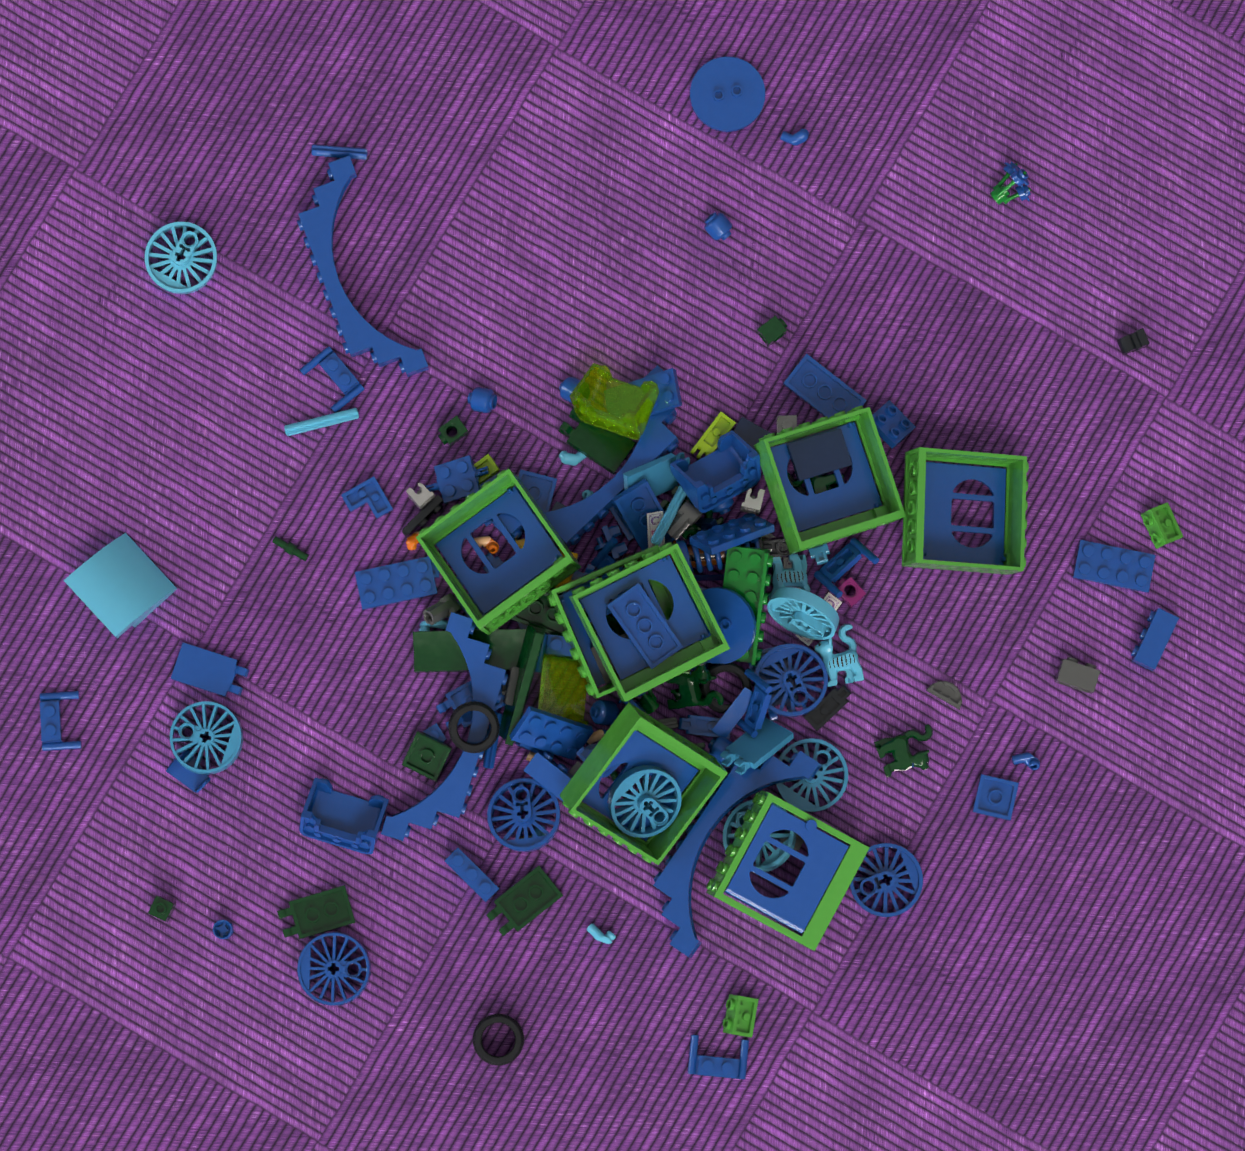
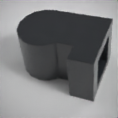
[1117,328,1150,355]

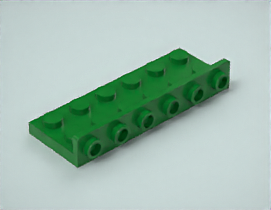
[723,545,773,666]

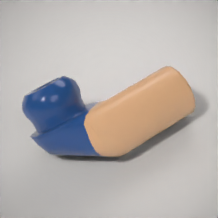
[587,730,607,744]

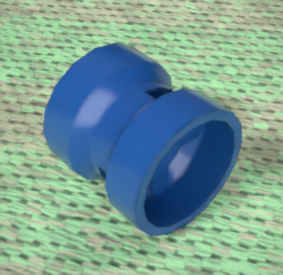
[213,920,234,939]

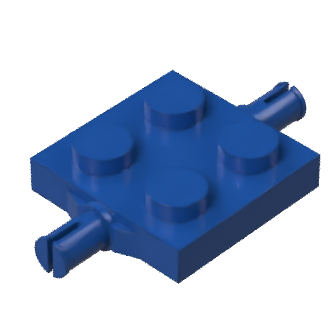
[426,455,490,504]

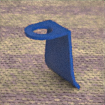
[166,750,211,793]

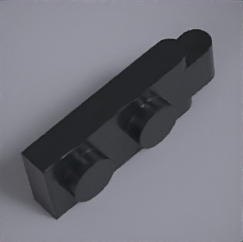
[402,495,444,536]
[804,685,852,731]

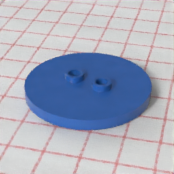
[690,57,765,132]
[691,587,756,664]

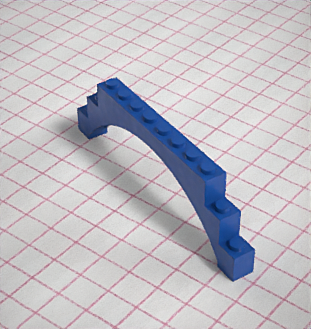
[297,156,429,377]
[492,365,679,548]
[381,612,508,841]
[653,751,822,958]

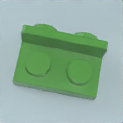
[1141,502,1183,549]
[723,994,759,1038]

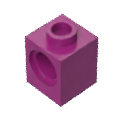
[837,577,866,608]

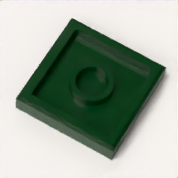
[402,730,453,782]

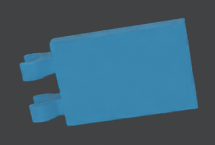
[623,452,690,496]
[720,717,794,775]

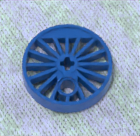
[755,644,828,717]
[487,778,561,852]
[850,843,923,917]
[297,932,371,1006]

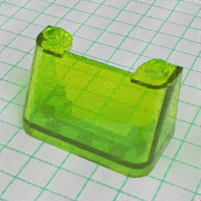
[570,363,659,440]
[538,653,588,725]

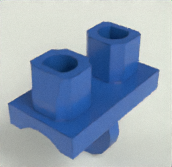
[594,525,628,561]

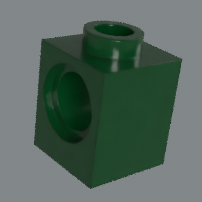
[756,315,787,347]
[438,416,469,447]
[148,896,176,922]

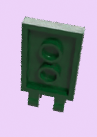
[559,407,635,475]
[486,866,563,936]
[277,885,355,939]

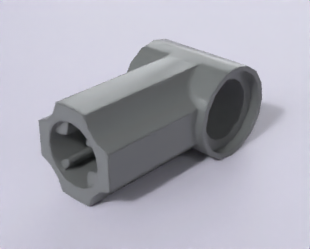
[667,501,703,540]
[423,593,462,625]

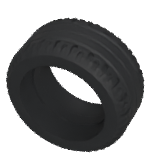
[701,663,752,714]
[448,701,500,753]
[473,1014,524,1066]

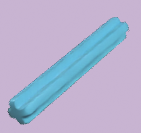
[284,408,359,436]
[651,485,686,545]

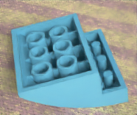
[64,533,177,639]

